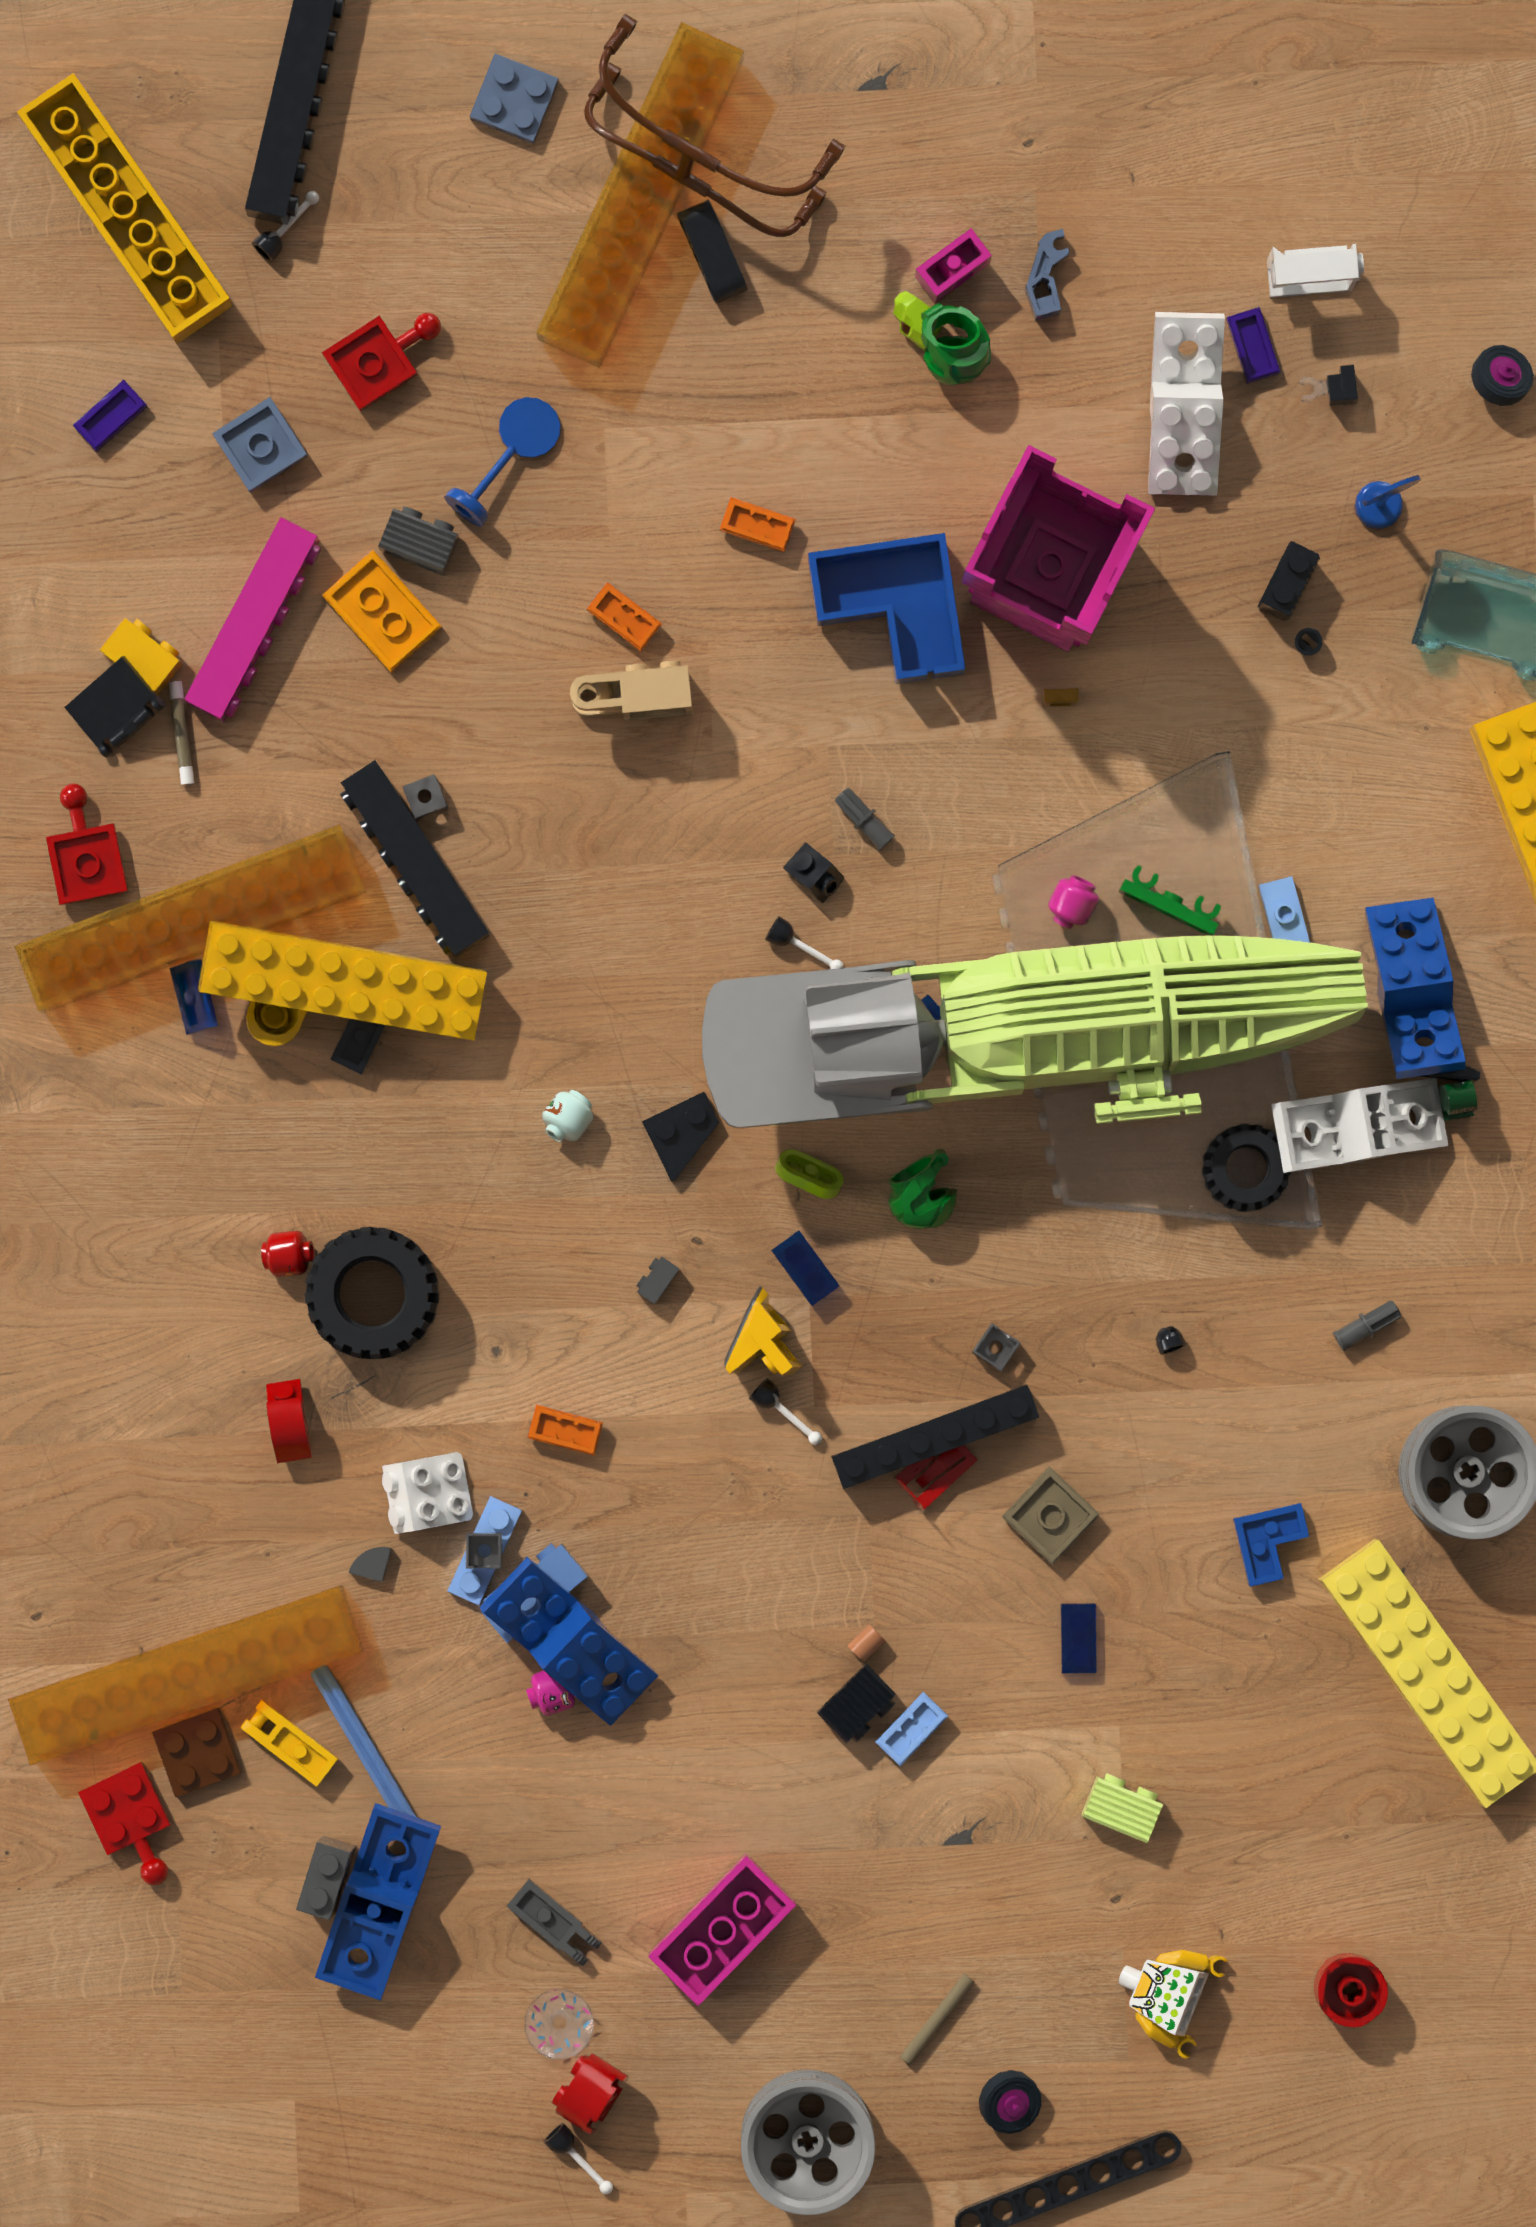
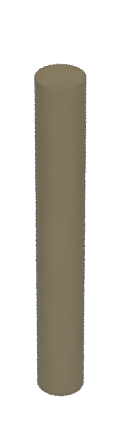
[900,1974,975,2065]

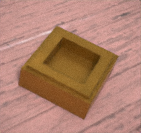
[1042,688,1079,707]

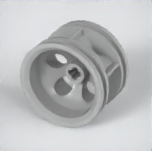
[1398,1405,1536,1539]
[741,2070,875,2215]

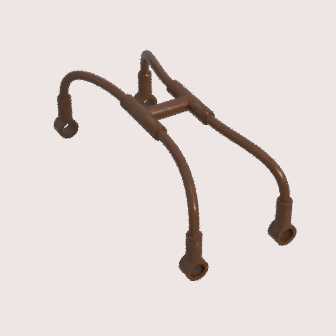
[584,14,846,237]

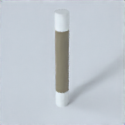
[168,681,195,785]

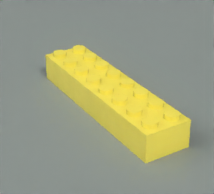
[1318,1539,1536,1809]

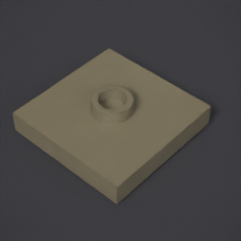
[1002,1466,1100,1565]

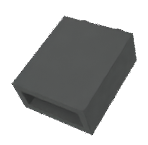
[296,1836,356,1920]

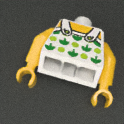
[1119,1950,1228,2059]

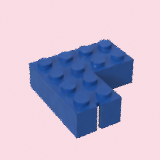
[808,533,965,684]

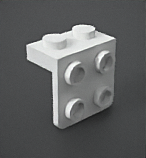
[382,1452,473,1534]

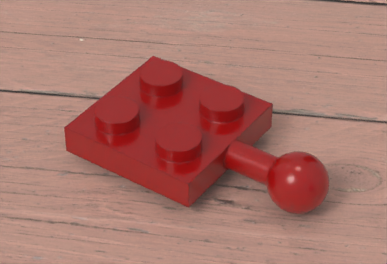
[322,313,441,412]
[46,783,129,906]
[78,1762,172,1886]

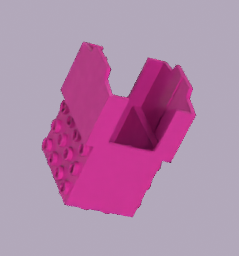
[962,445,1155,652]

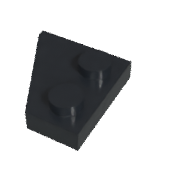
[642,1092,719,1182]

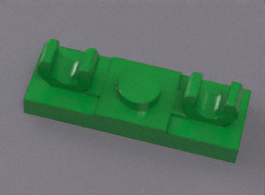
[1118,865,1221,936]

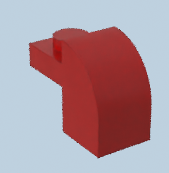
[266,1379,312,1464]

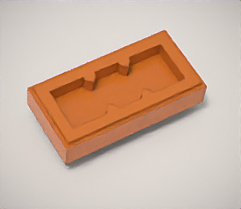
[719,497,796,553]
[586,582,662,652]
[527,1404,604,1456]

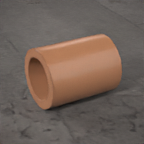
[847,1624,886,1663]

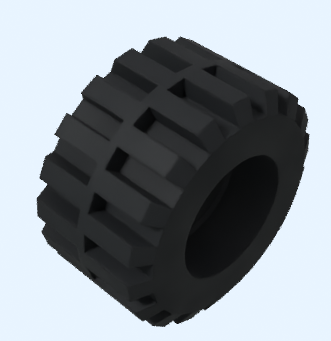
[1202,1123,1291,1212]

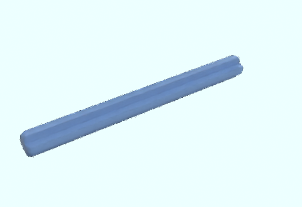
[311,1665,416,1817]

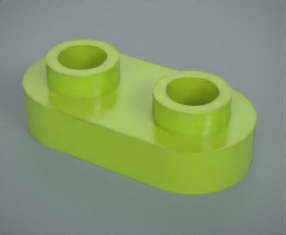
[775,1149,844,1199]

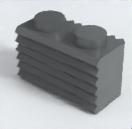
[378,506,459,576]

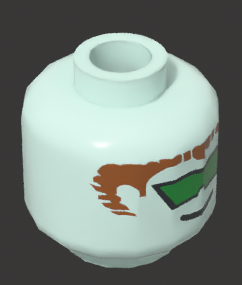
[542,1090,593,1143]

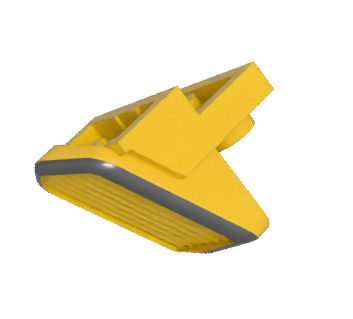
[724,1286,802,1375]

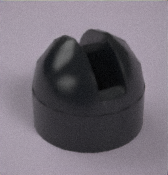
[1295,628,1323,656]
[1155,1326,1186,1355]

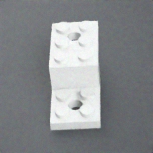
[1148,312,1225,496]
[1271,1078,1449,1173]

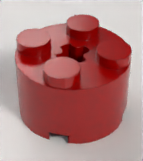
[1314,1953,1388,2027]
[552,2053,629,2135]

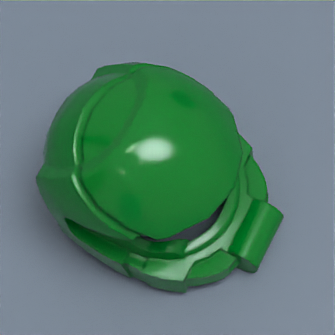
[921,303,991,385]
[888,1148,957,1229]

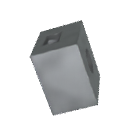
[402,774,448,821]
[972,1323,1021,1371]
[466,1533,502,1569]

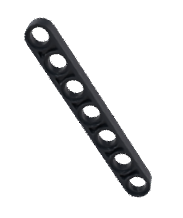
[954,2130,1181,2227]

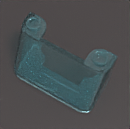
[1411,549,1536,680]

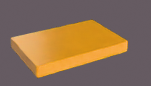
[322,550,442,673]

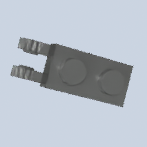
[507,1878,602,1966]

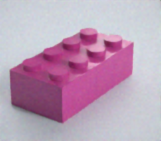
[648,1853,796,2006]

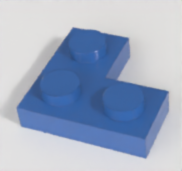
[1233,1503,1309,1587]

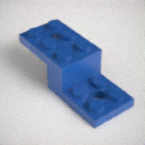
[1365,897,1466,1079]
[479,1557,658,1726]
[315,1803,441,2001]

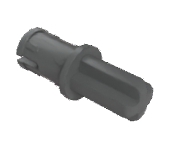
[835,788,895,850]
[1333,1301,1401,1352]

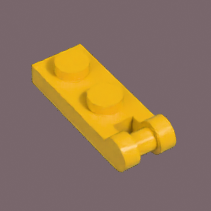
[241,1699,339,1787]

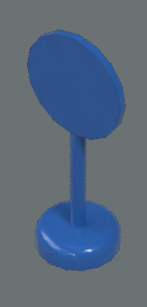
[444,397,560,527]
[1354,475,1421,530]

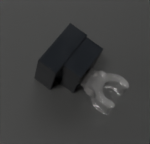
[1299,365,1358,406]

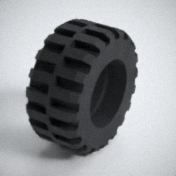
[305,1227,440,1359]

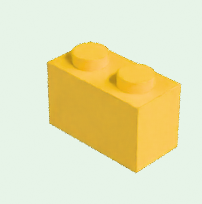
[99,618,182,696]

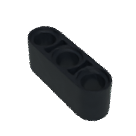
[677,199,748,304]

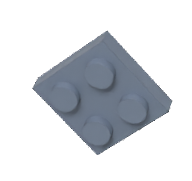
[470,54,559,144]
[212,397,308,493]

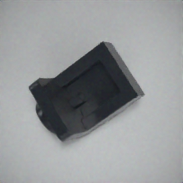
[783,842,844,903]

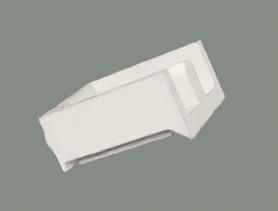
[1267,244,1364,298]

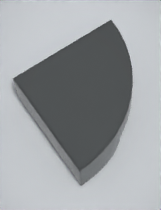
[349,1547,392,1582]

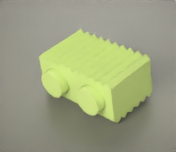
[1081,1773,1163,1843]

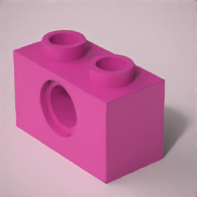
[915,228,992,304]

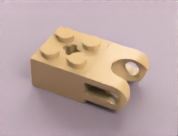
[570,661,693,721]

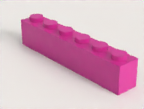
[184,517,321,723]

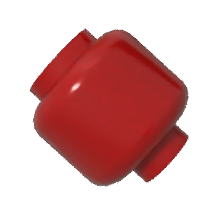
[261,1231,315,1277]

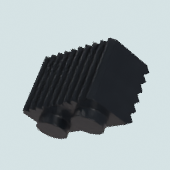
[1257,541,1320,621]
[817,1663,896,1743]

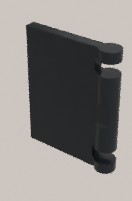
[64,656,166,757]

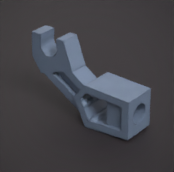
[1025,229,1070,321]

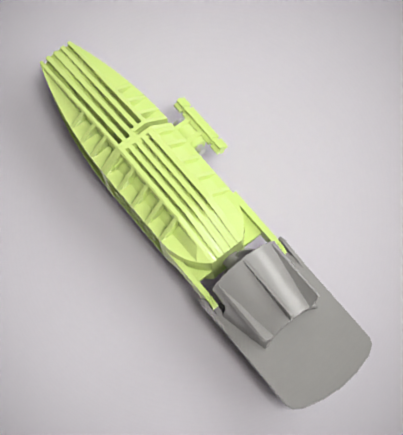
[702,936,1368,1129]

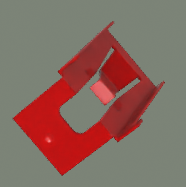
[894,1445,978,1510]

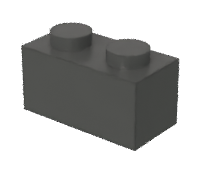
[636,1257,679,1304]

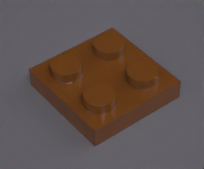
[152,1707,242,1797]

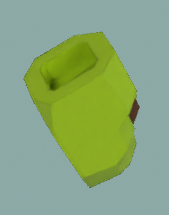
[893,291,944,351]

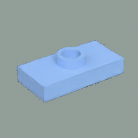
[1258,876,1310,943]
[875,1692,948,1766]

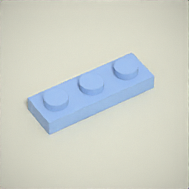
[447,1496,522,1605]

